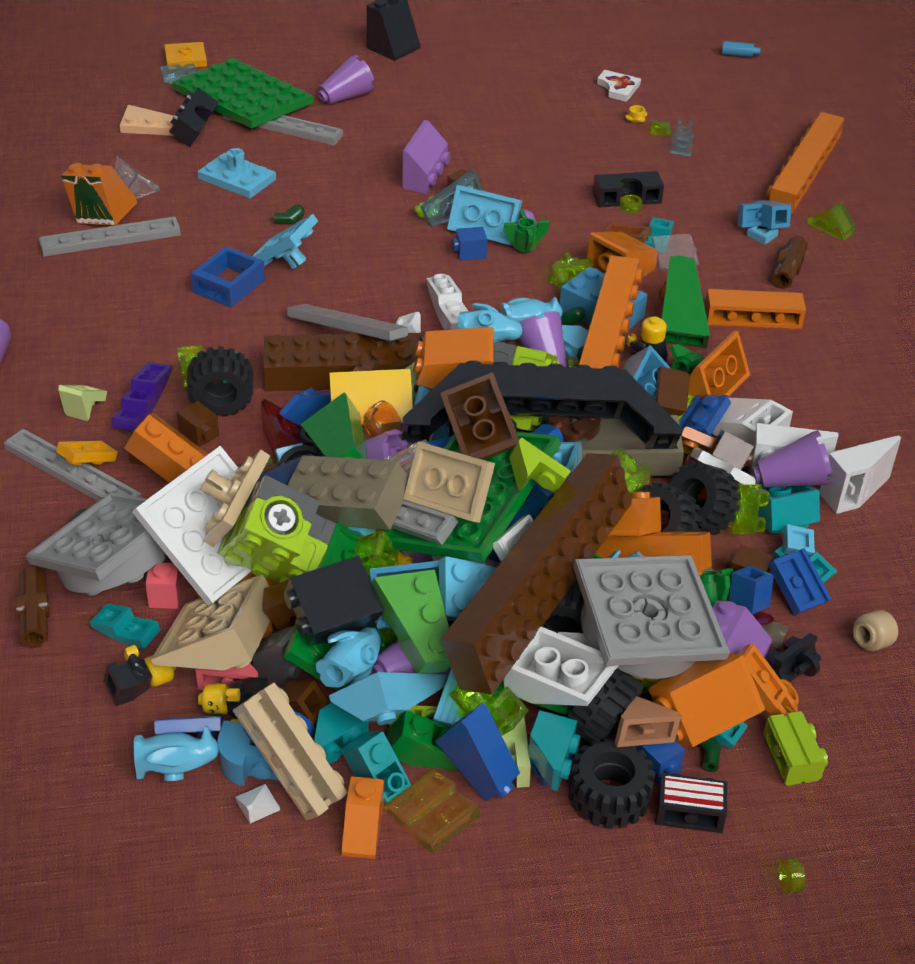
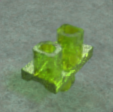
[547,252,593,290]
[731,483,770,534]

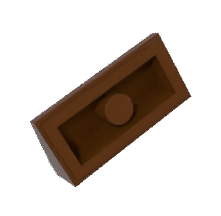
[655,366,690,417]

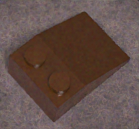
[440,372,519,460]

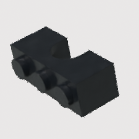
[169,88,218,147]
[593,171,664,208]

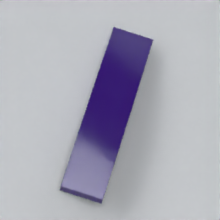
[112,362,172,431]

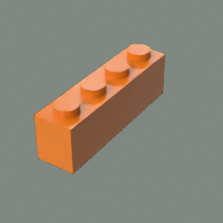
[705,289,806,329]
[596,532,712,575]

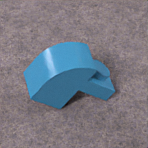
[738,201,791,229]
[218,721,279,786]

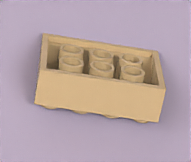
[151,574,271,671]

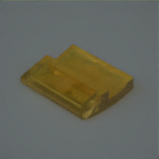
[384,769,481,853]

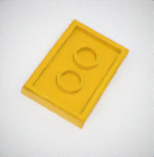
[329,369,413,426]

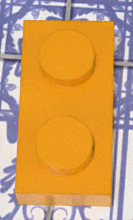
[56,441,118,465]

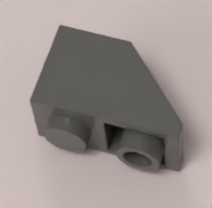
[253,626,302,688]

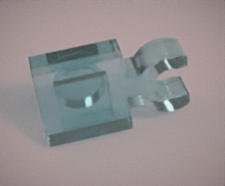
[160,64,197,84]
[670,118,695,157]

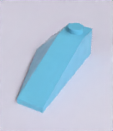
[329,672,449,725]

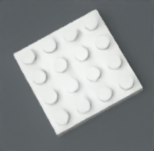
[132,446,251,606]

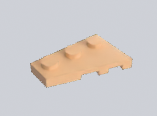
[120,105,174,136]

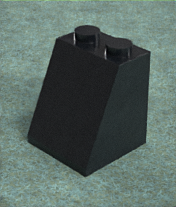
[366,0,420,61]
[284,555,384,646]

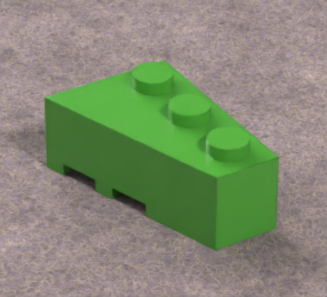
[372,570,451,674]

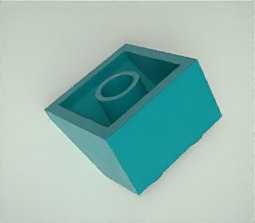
[742,483,820,534]

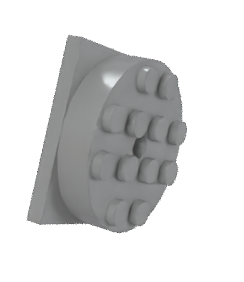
[26,492,166,596]
[573,555,730,679]

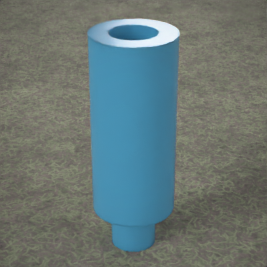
[722,41,761,58]

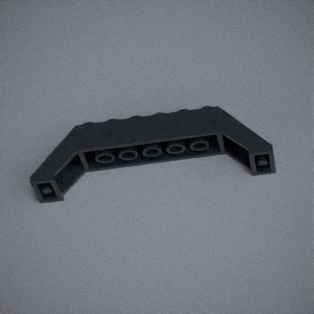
[402,361,682,449]

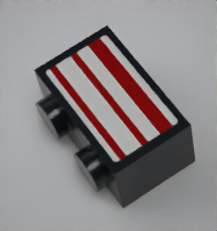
[656,773,727,833]

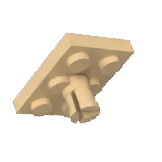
[403,442,495,523]
[199,449,271,547]

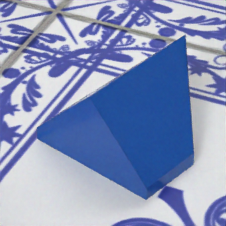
[279,387,331,427]

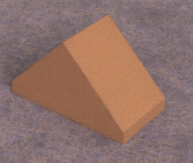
[614,696,681,747]

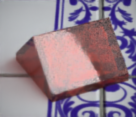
[261,398,311,460]

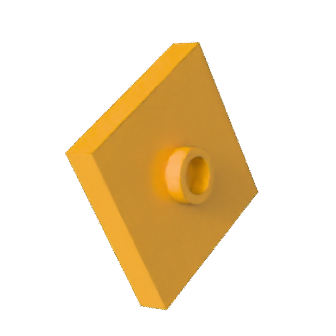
[164,42,207,69]

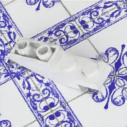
[426,274,468,330]

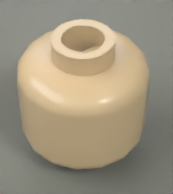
[853,610,898,652]

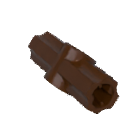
[772,235,808,289]
[16,565,50,648]

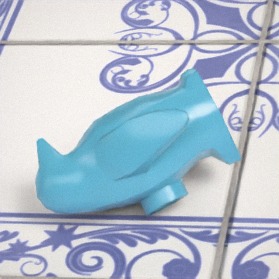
[500,297,563,322]
[457,303,523,345]
[316,627,381,687]
[134,727,219,781]

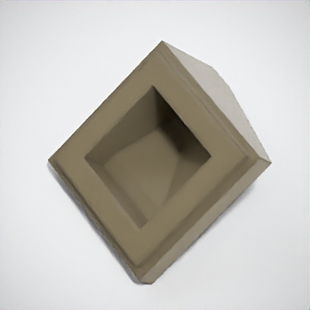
[761,622,789,649]

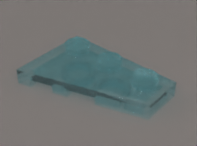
[420,170,484,227]

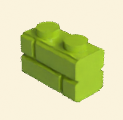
[763,711,828,786]

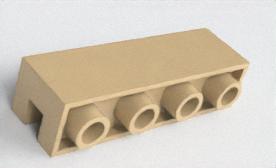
[233,682,348,821]

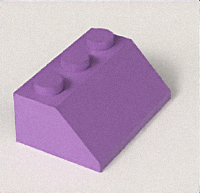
[402,120,450,194]
[712,600,772,658]

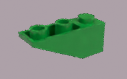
[387,710,459,770]

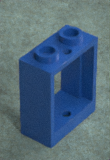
[191,246,265,308]

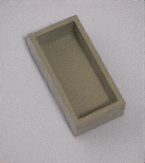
[571,415,684,476]
[287,456,409,530]

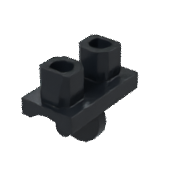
[766,633,821,683]

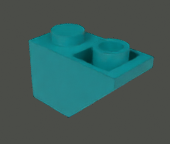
[314,703,369,764]
[528,710,581,791]
[340,731,413,805]

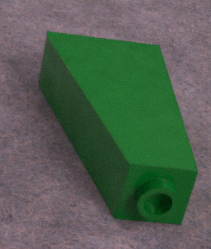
[661,255,710,348]
[301,392,368,459]

